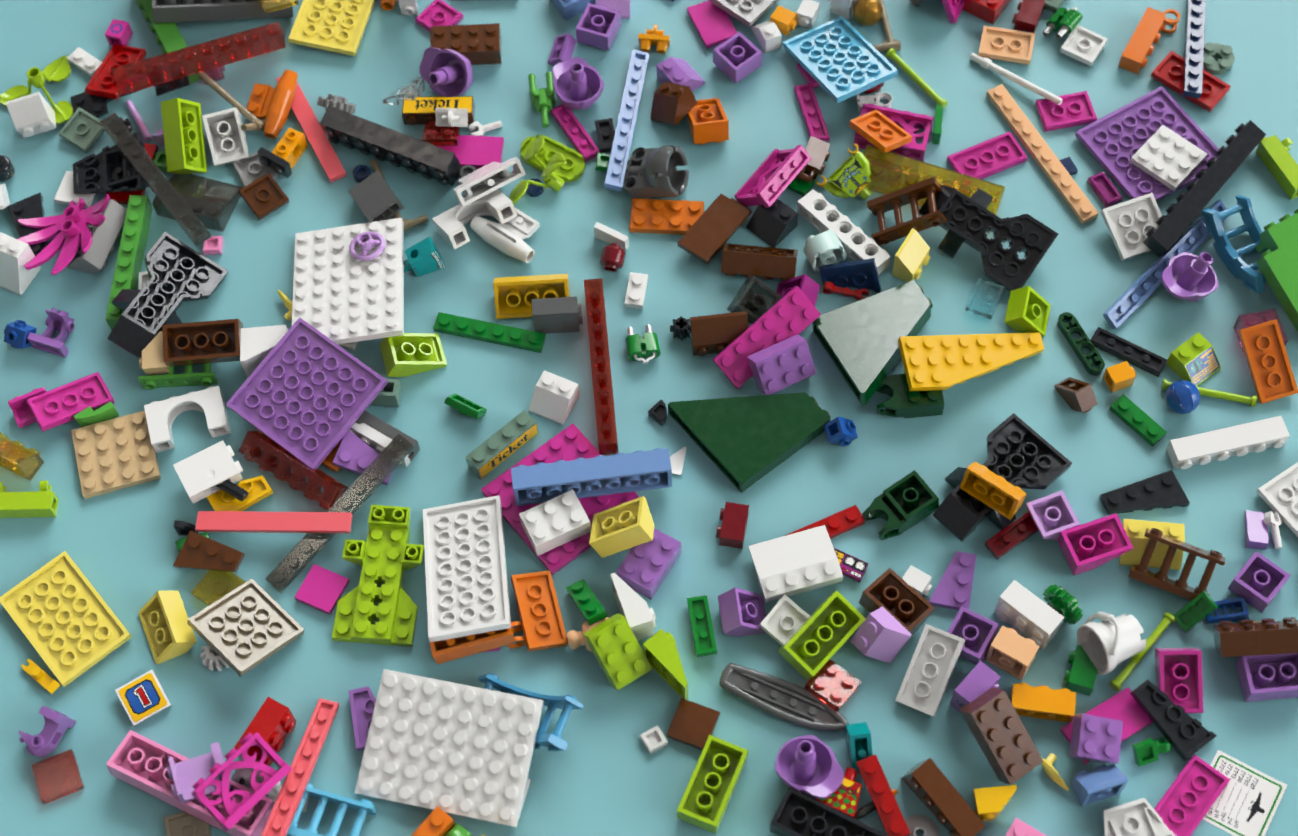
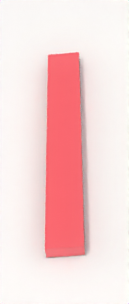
[276,77,347,183]
[195,511,352,533]
[261,698,339,836]

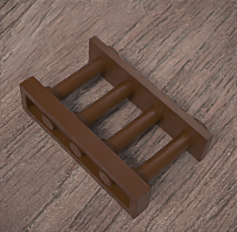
[867,177,947,246]
[1128,528,1225,601]

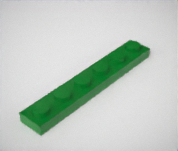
[433,312,546,353]

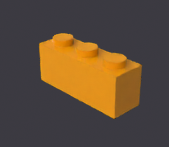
[1010,682,1076,723]

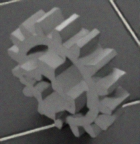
[317,94,356,114]

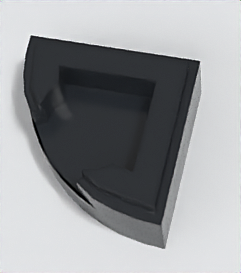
[648,400,667,426]
[174,520,198,535]

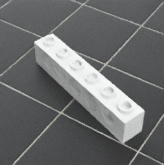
[797,189,891,275]

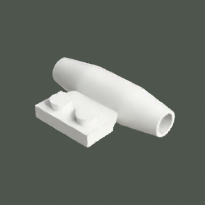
[470,207,540,263]

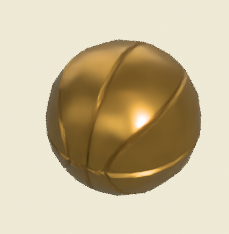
[853,0,883,26]

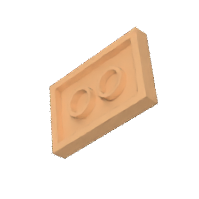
[978,25,1035,65]

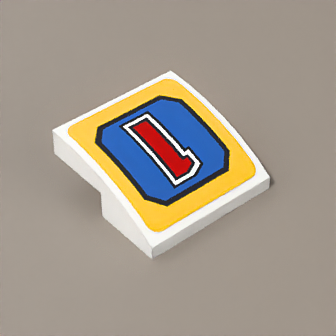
[115,669,171,726]

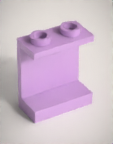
[166,742,232,804]

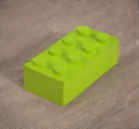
[777,590,866,680]
[677,735,749,834]

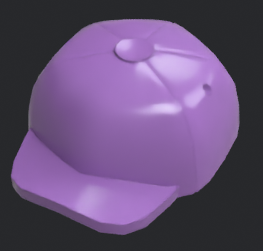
[419,47,473,97]
[552,57,604,110]
[1161,252,1218,302]
[775,735,844,799]

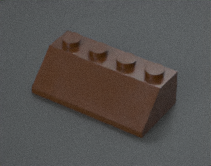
[721,243,798,281]

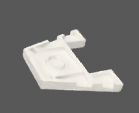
[1103,798,1175,836]

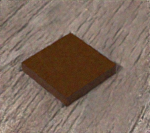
[238,172,289,220]
[667,698,720,750]

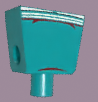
[404,237,445,276]

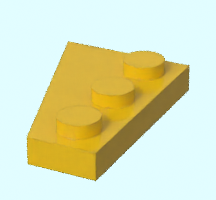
[206,475,273,511]

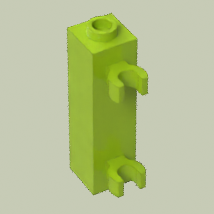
[1255,135,1298,200]
[0,481,59,518]

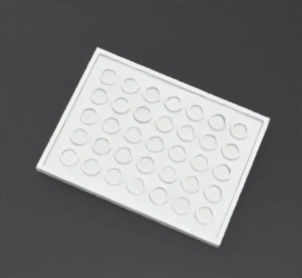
[292,217,404,344]
[355,669,544,827]

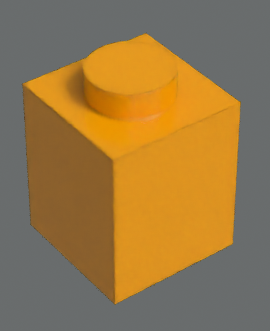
[770,5,797,36]
[1103,361,1136,393]

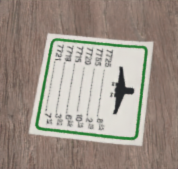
[1203,750,1287,836]

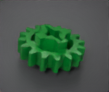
[1043,584,1083,625]

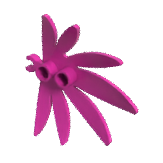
[18,194,110,275]

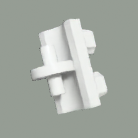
[435,108,468,127]

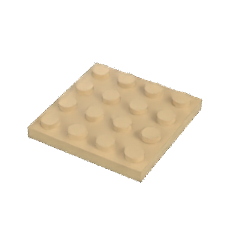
[71,410,161,499]

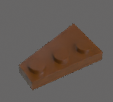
[173,530,245,572]

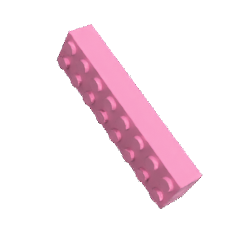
[106,730,274,836]

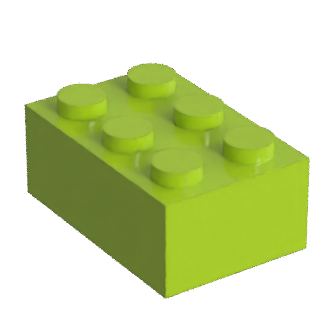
[583,613,652,690]

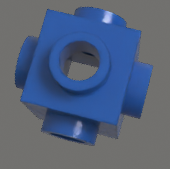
[4,320,37,349]
[824,416,858,446]

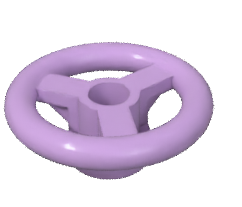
[349,231,385,261]

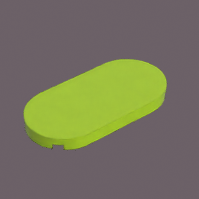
[520,135,585,182]

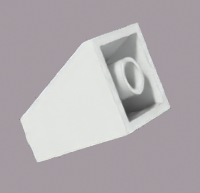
[0,232,42,296]
[240,325,288,378]

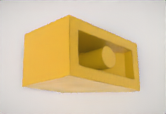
[971,785,1017,822]

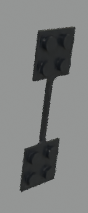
[70,57,190,118]

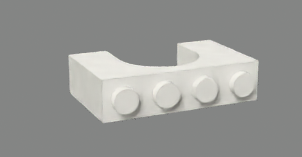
[432,189,517,250]
[144,386,231,453]

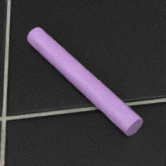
[126,100,152,142]

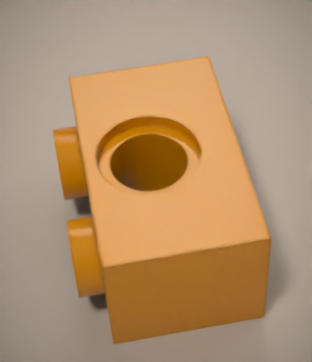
[271,128,308,170]

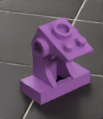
[27,308,75,358]
[18,706,76,758]

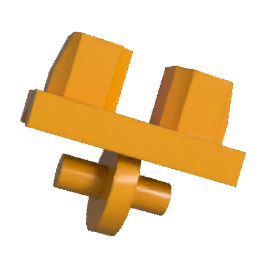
[638,25,670,54]

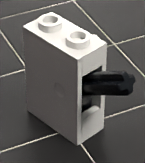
[173,440,248,503]

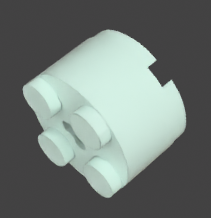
[804,230,847,273]

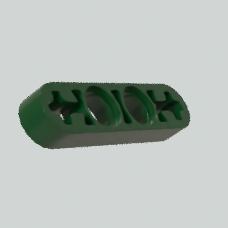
[1057,312,1105,376]

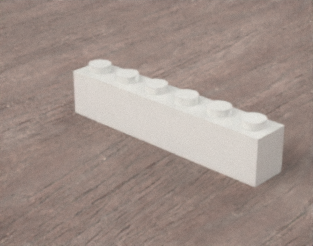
[1166,416,1290,469]

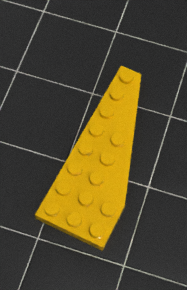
[898,332,1044,391]

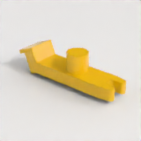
[21,659,61,694]

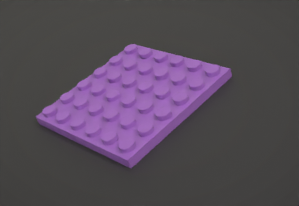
[1075,86,1219,203]
[226,317,388,472]

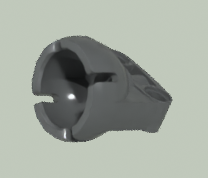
[623,145,689,199]

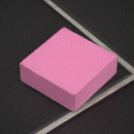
[203,236,223,255]

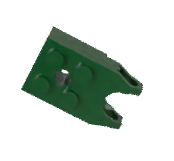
[876,374,944,418]
[862,470,939,541]

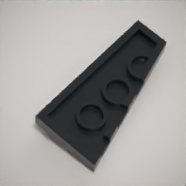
[7,192,48,256]
[1099,470,1190,515]
[1130,680,1217,761]

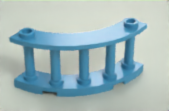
[1202,195,1268,294]
[478,673,583,751]

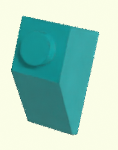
[846,722,873,773]

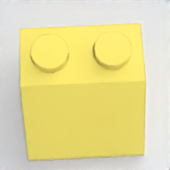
[892,228,931,282]

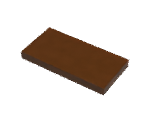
[678,194,750,264]

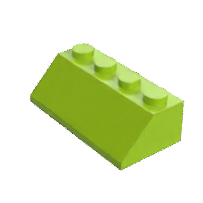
[161,98,207,174]

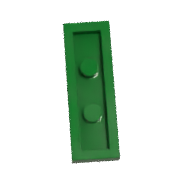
[1109,394,1167,447]
[566,579,608,626]
[687,595,717,657]

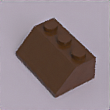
[690,311,748,356]
[859,568,935,636]

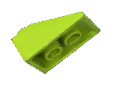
[379,333,447,377]
[643,629,688,700]

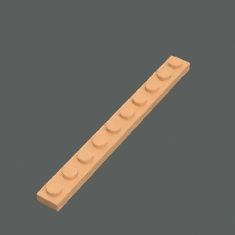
[987,84,1099,224]

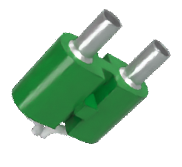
[1042,7,1083,39]
[625,325,661,364]

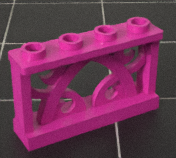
[853,103,933,161]
[734,145,811,208]
[190,732,292,831]

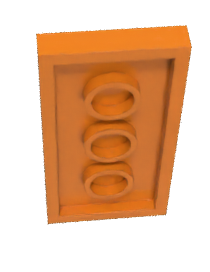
[630,198,704,235]
[1238,319,1298,404]
[510,570,568,652]

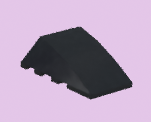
[73,131,150,195]

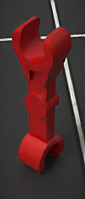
[823,281,870,301]

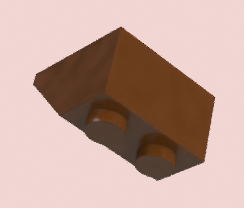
[650,82,697,126]

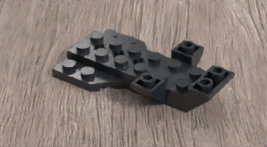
[919,183,1058,292]
[107,232,228,358]
[933,413,1072,542]

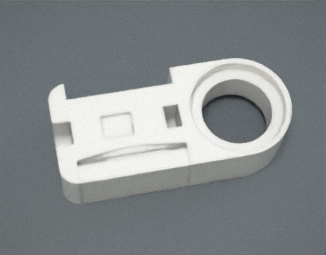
[856,92,893,112]

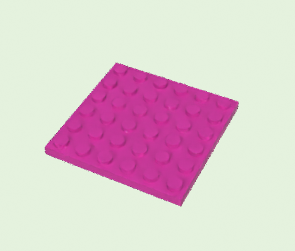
[481,424,639,575]

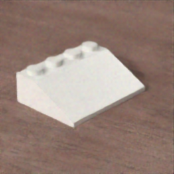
[748,525,843,603]

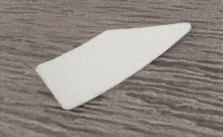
[670,447,687,475]

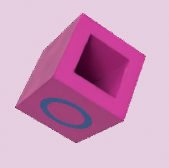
[105,19,133,46]

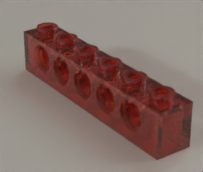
[238,431,348,510]

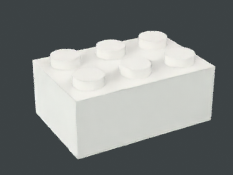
[519,490,591,556]
[994,580,1064,649]

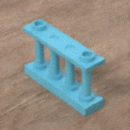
[286,783,377,836]

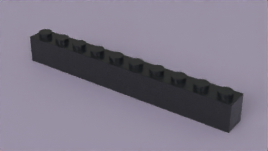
[1143,120,1266,257]

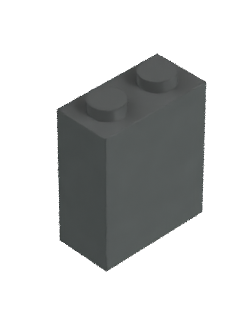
[348,170,404,223]
[532,296,583,334]

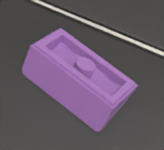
[548,33,576,66]

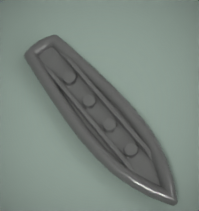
[719,663,849,731]

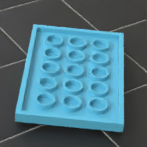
[783,16,898,103]

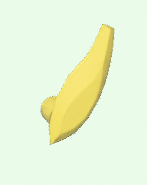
[277,290,293,322]
[1041,753,1069,791]

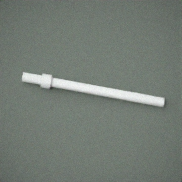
[970,53,1063,105]

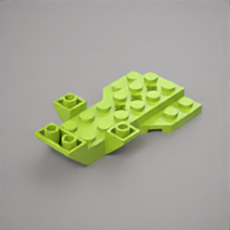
[332,505,424,647]

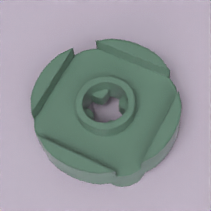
[1203,42,1234,75]

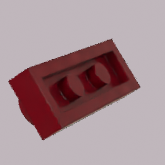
[984,512,1039,560]

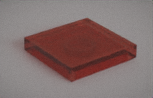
[31,749,84,804]

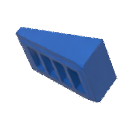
[1206,597,1249,624]

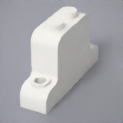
[453,157,526,207]

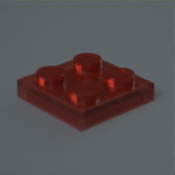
[422,121,461,146]
[804,659,862,712]

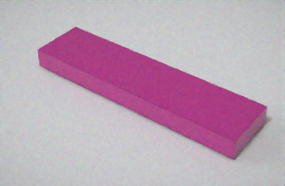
[794,83,830,142]
[550,104,600,162]

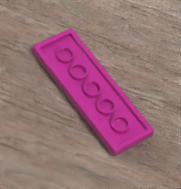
[712,286,821,389]

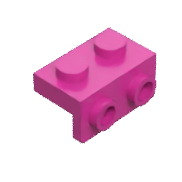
[8,387,47,428]

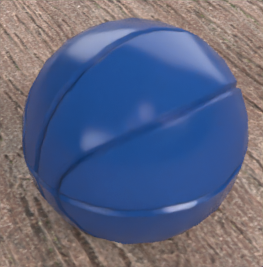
[1165,380,1200,414]

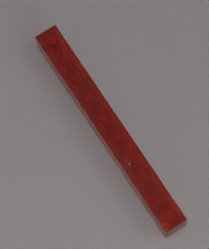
[111,22,285,96]
[584,278,618,455]

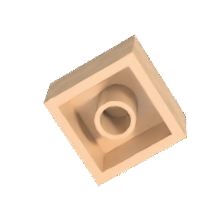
[985,626,1040,681]

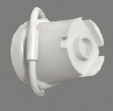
[1077,611,1146,675]

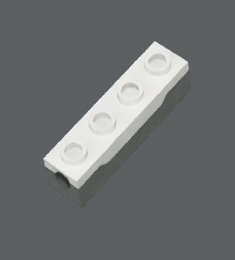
[349,411,420,467]

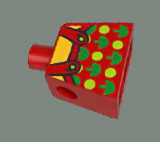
[817,767,862,818]

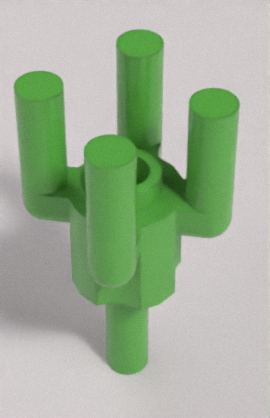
[528,72,556,128]

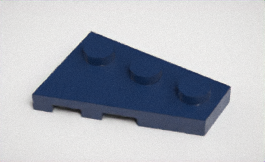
[819,258,882,293]

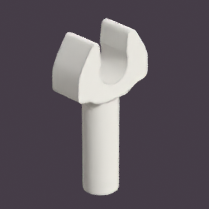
[469,121,502,136]
[1264,511,1283,549]

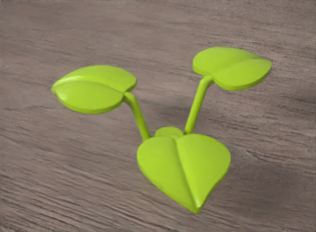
[0,55,73,124]
[509,135,567,205]

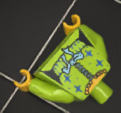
[815,144,872,200]

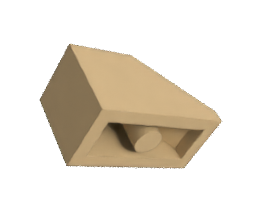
[139,331,170,375]

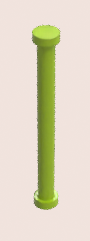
[886,48,948,109]
[1161,379,1257,407]
[1109,612,1176,691]

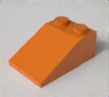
[686,98,729,145]

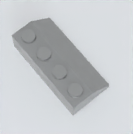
[67,199,127,274]

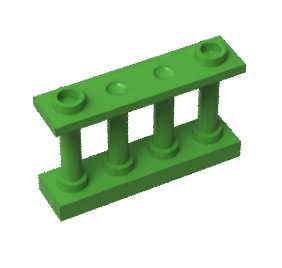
[138,363,218,390]

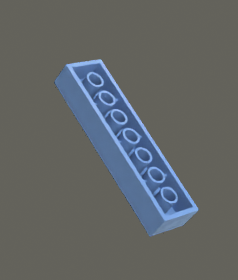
[511,448,672,506]

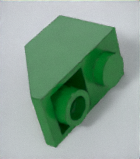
[1063,645,1097,696]

